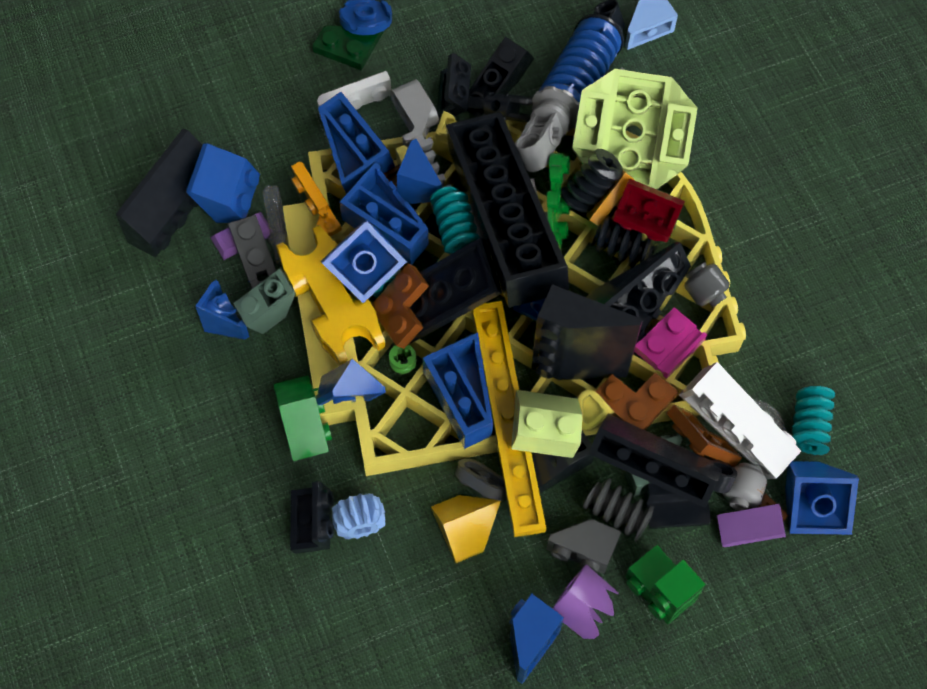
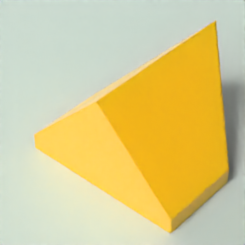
[431,495,501,563]

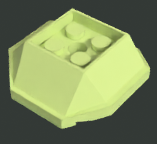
[572,69,698,189]

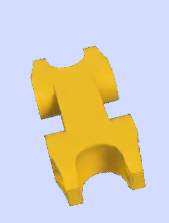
[276,225,386,366]

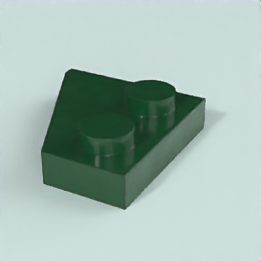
[313,26,384,71]

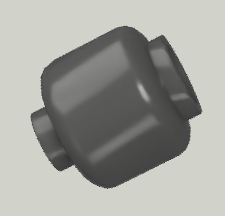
[685,262,730,308]

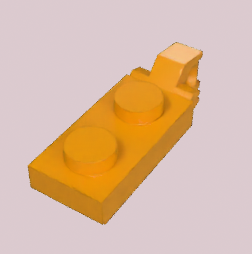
[291,161,342,237]

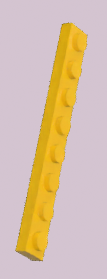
[472,301,546,537]

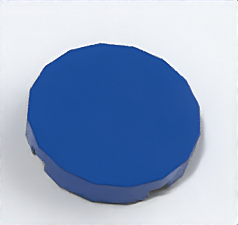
[339,0,392,35]

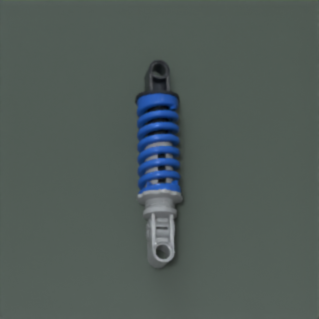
[515,0,625,172]

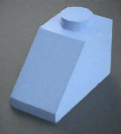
[625,0,678,50]

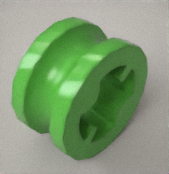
[389,344,416,374]

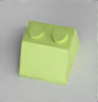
[511,390,582,458]

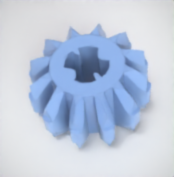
[332,493,385,540]

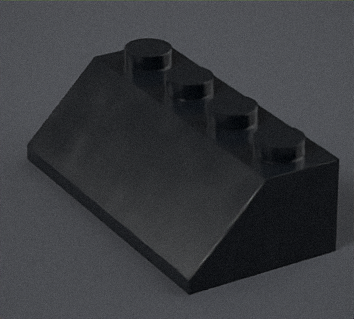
[116,128,202,258]

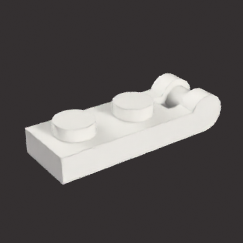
[317,71,391,121]

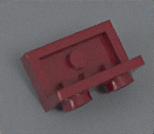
[612,179,685,242]

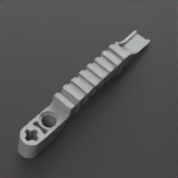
[390,79,482,238]

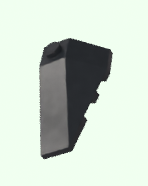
[586,242,691,343]

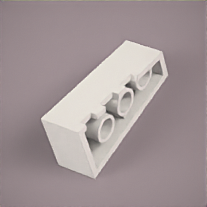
[679,362,801,479]

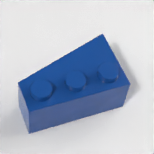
[318,92,395,194]
[339,162,429,265]
[423,332,493,449]

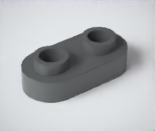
[455,459,507,501]

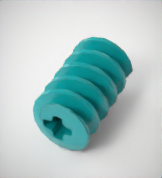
[430,186,480,254]
[792,386,835,455]

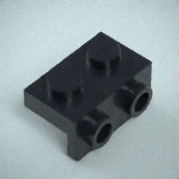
[437,53,471,119]
[290,481,334,554]

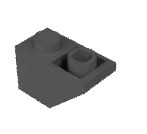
[546,519,621,574]

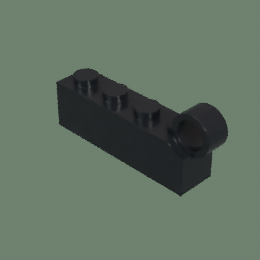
[589,414,738,508]

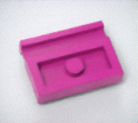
[634,307,707,379]

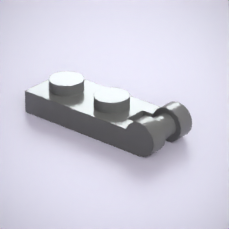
[228,215,276,290]

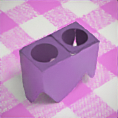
[552,565,619,639]

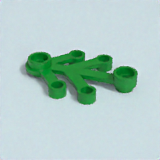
[547,153,571,250]

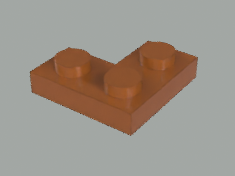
[372,263,429,349]
[595,372,679,430]
[666,405,742,467]

